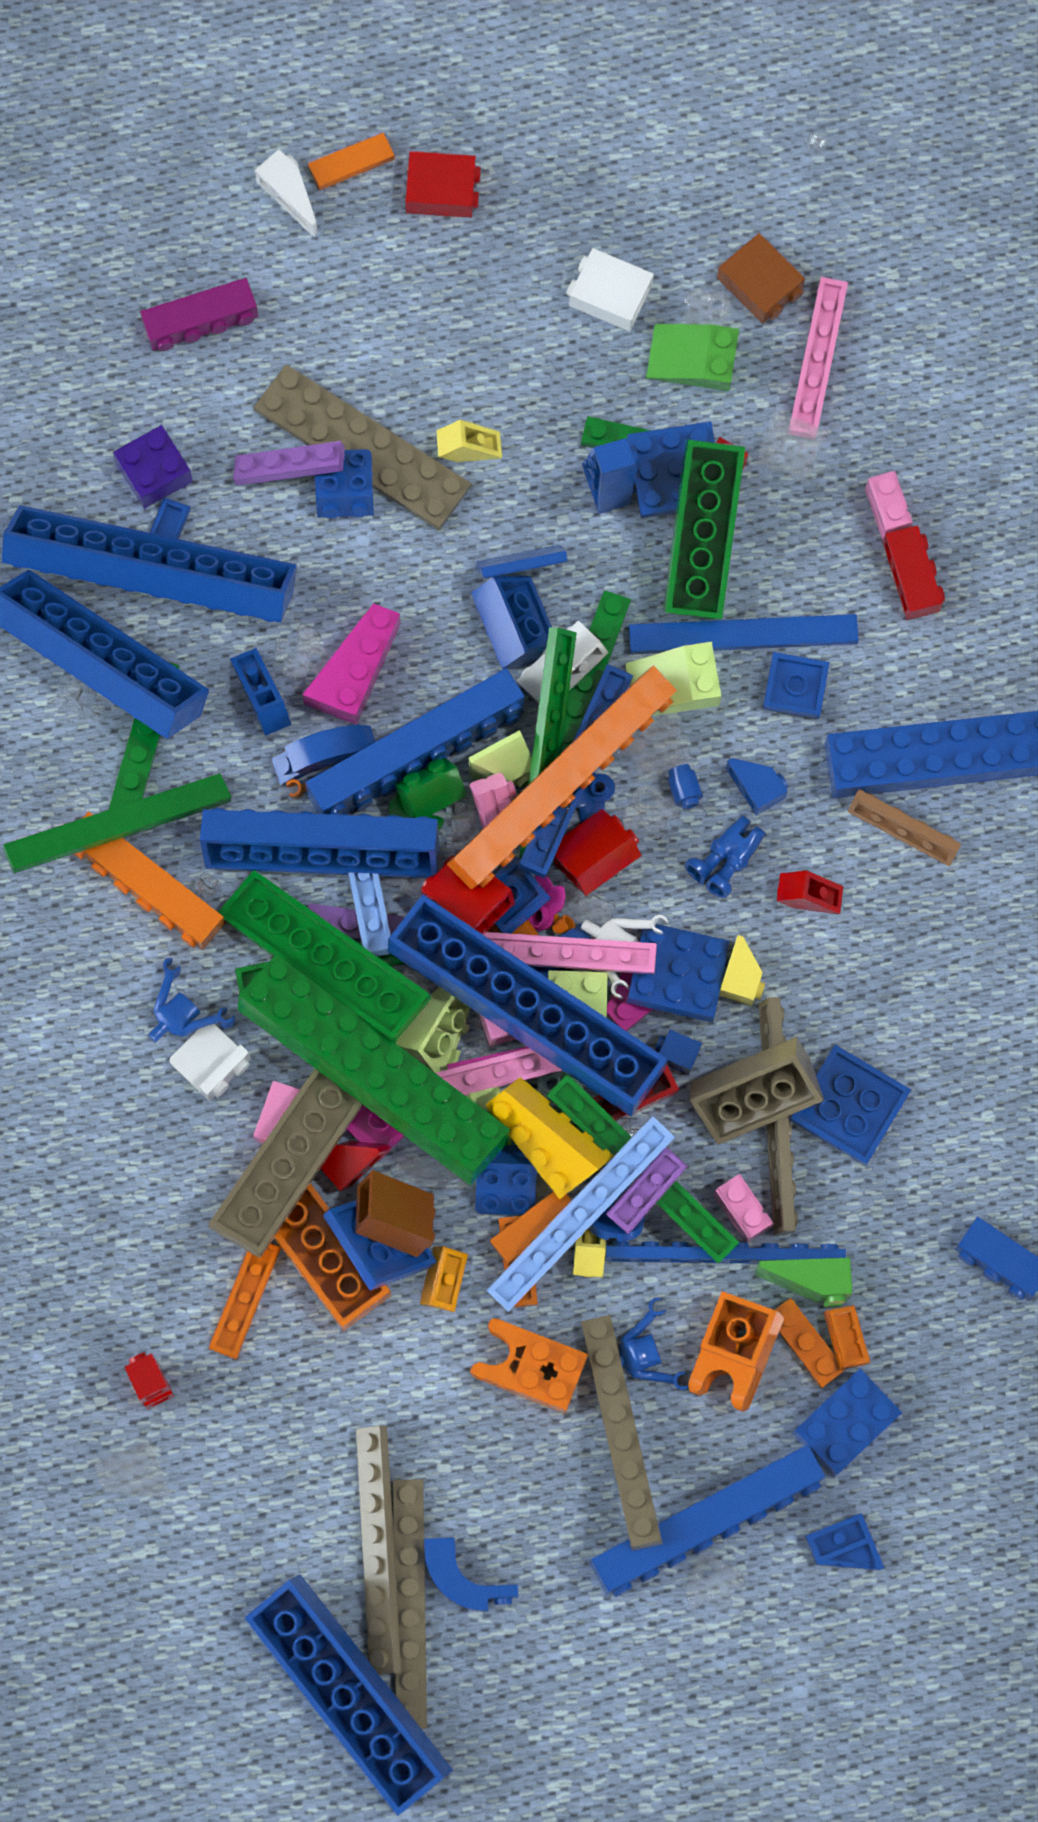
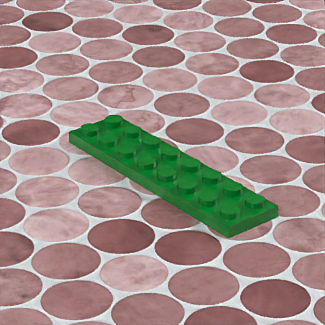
[218,870,432,1043]

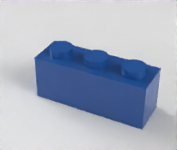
[954,1216,1038,1300]

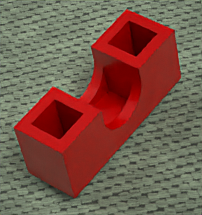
[124,1352,175,1410]

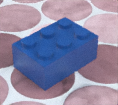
[792,1368,902,1478]

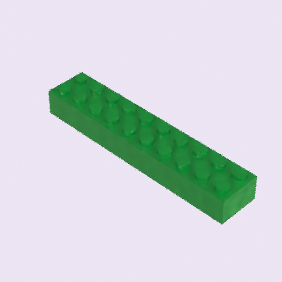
[238,954,510,1186]

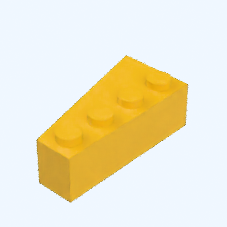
[485,1077,614,1199]

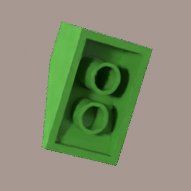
[646,324,739,391]
[755,1258,852,1308]

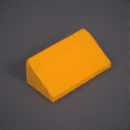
[419,1246,468,1312]

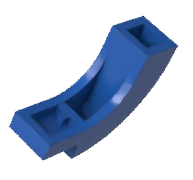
[272,725,376,785]
[424,1537,519,1612]

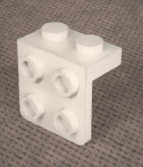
[170,1024,251,1101]

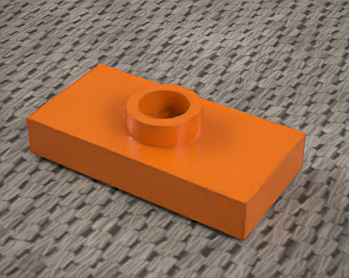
[824,1305,870,1370]

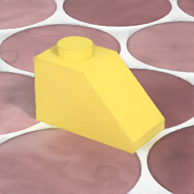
[436,420,502,462]
[719,935,765,1006]
[573,1229,606,1277]

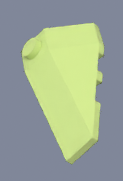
[395,987,470,1073]

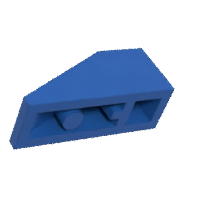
[230,648,292,736]

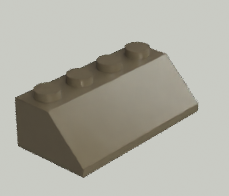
[690,1037,824,1145]

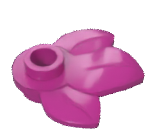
[527,875,565,931]

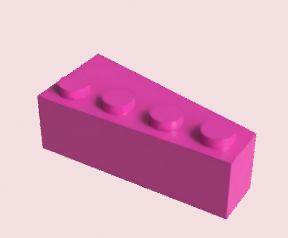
[302,603,401,725]

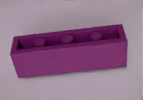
[140,277,259,351]

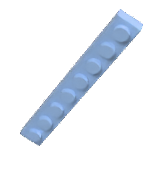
[487,1115,675,1312]

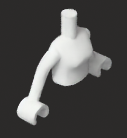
[581,915,669,1000]

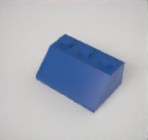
[471,576,552,669]

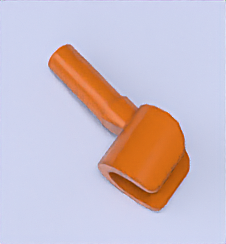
[286,779,307,799]
[552,914,575,934]

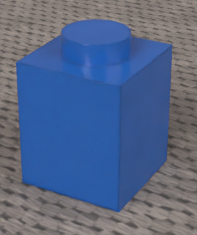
[655,1029,702,1075]

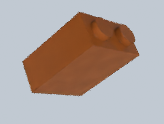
[717,233,805,324]
[355,1170,436,1257]

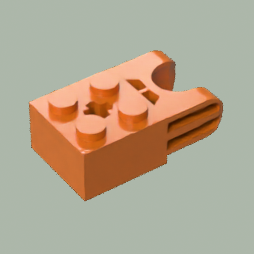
[688,1291,784,1412]
[469,1318,588,1414]

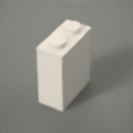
[567,248,654,332]

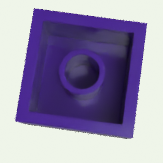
[113,425,193,509]

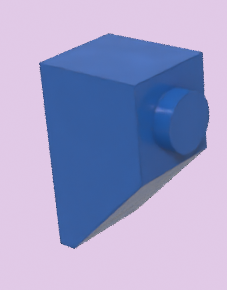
[725,758,788,816]

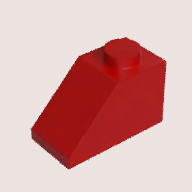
[776,870,844,914]
[321,1141,391,1191]

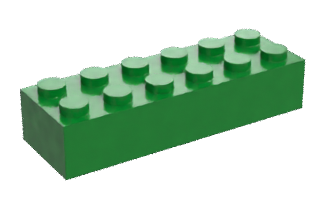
[663,439,746,619]

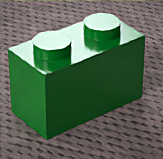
[395,758,467,818]

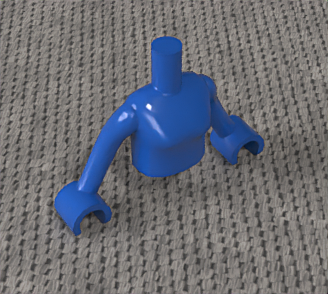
[147,958,236,1043]
[619,1297,689,1391]

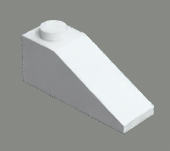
[255,149,318,237]

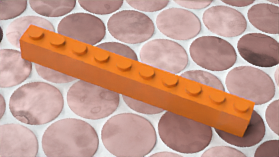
[447,665,677,889]

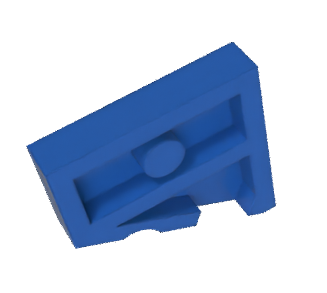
[804,1513,884,1570]

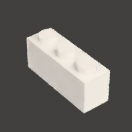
[516,621,609,705]

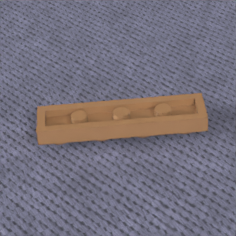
[847,789,962,867]

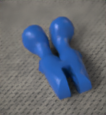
[684,816,766,899]

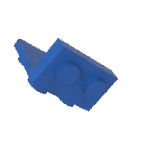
[315,449,374,519]
[475,1145,537,1215]

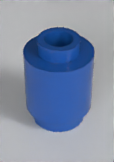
[667,764,703,809]

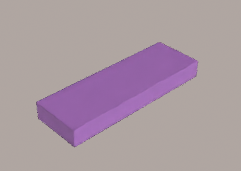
[606,1147,688,1234]

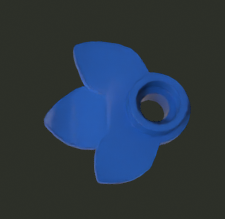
[576,772,615,823]

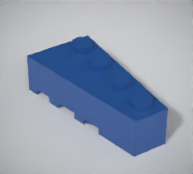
[582,438,639,514]

